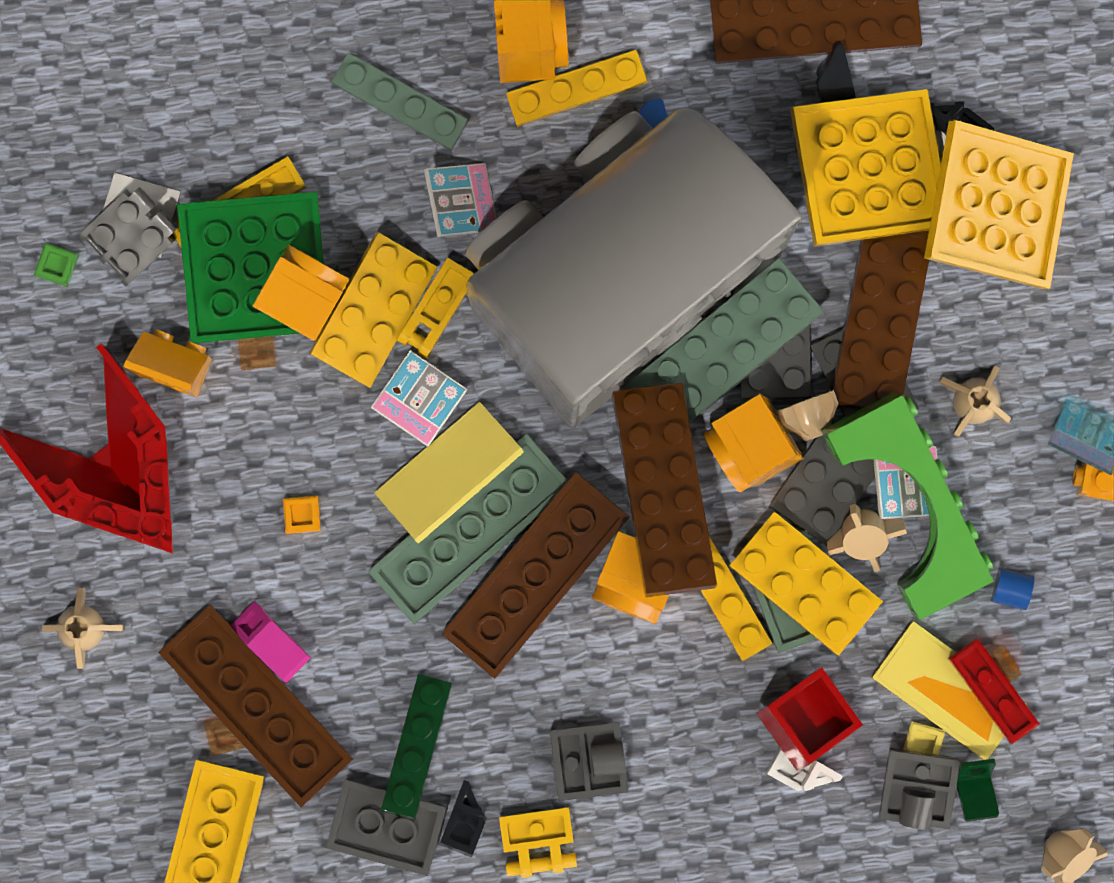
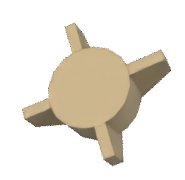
[938,365,1011,437]
[776,390,839,441]
[827,504,907,572]
[42,588,124,669]
[1041,827,1108,883]

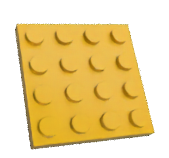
[790,89,941,246]
[924,120,1074,289]

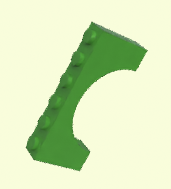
[821,392,994,621]

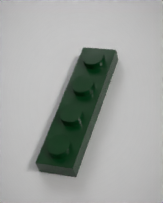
[381,674,452,820]

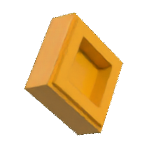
[283,496,321,534]

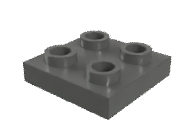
[550,722,628,801]
[879,748,960,829]

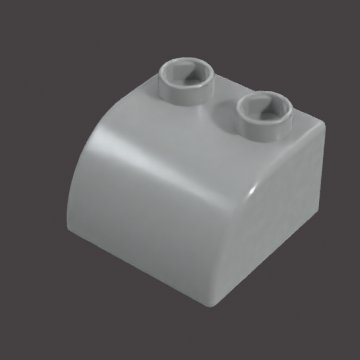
[465,107,802,429]

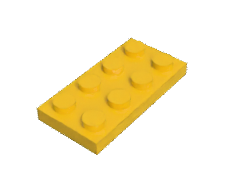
[308,232,437,388]
[729,511,883,656]
[164,759,265,883]

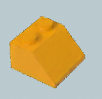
[123,329,212,398]

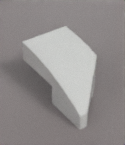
[765,747,843,791]

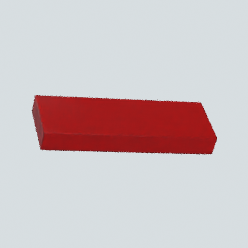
[948,638,1040,745]

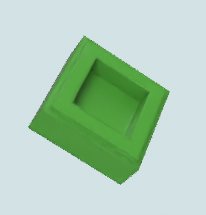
[34,243,79,287]

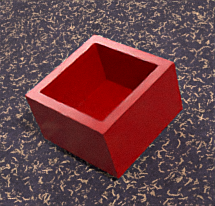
[756,667,863,771]

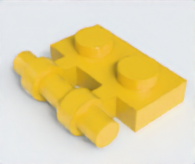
[499,807,577,878]

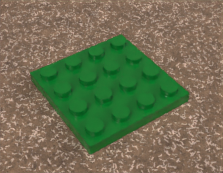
[177,192,324,343]

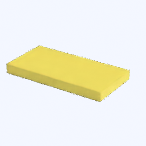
[374,402,524,544]

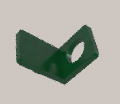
[957,759,999,822]

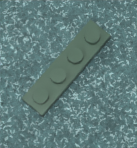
[331,52,469,151]

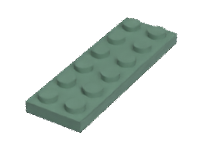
[620,258,825,424]
[368,434,568,625]

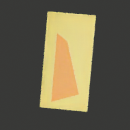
[871,621,1027,760]

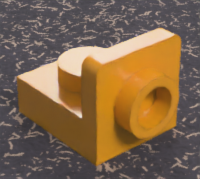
[1072,461,1114,502]

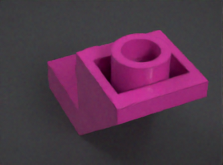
[231,601,311,683]

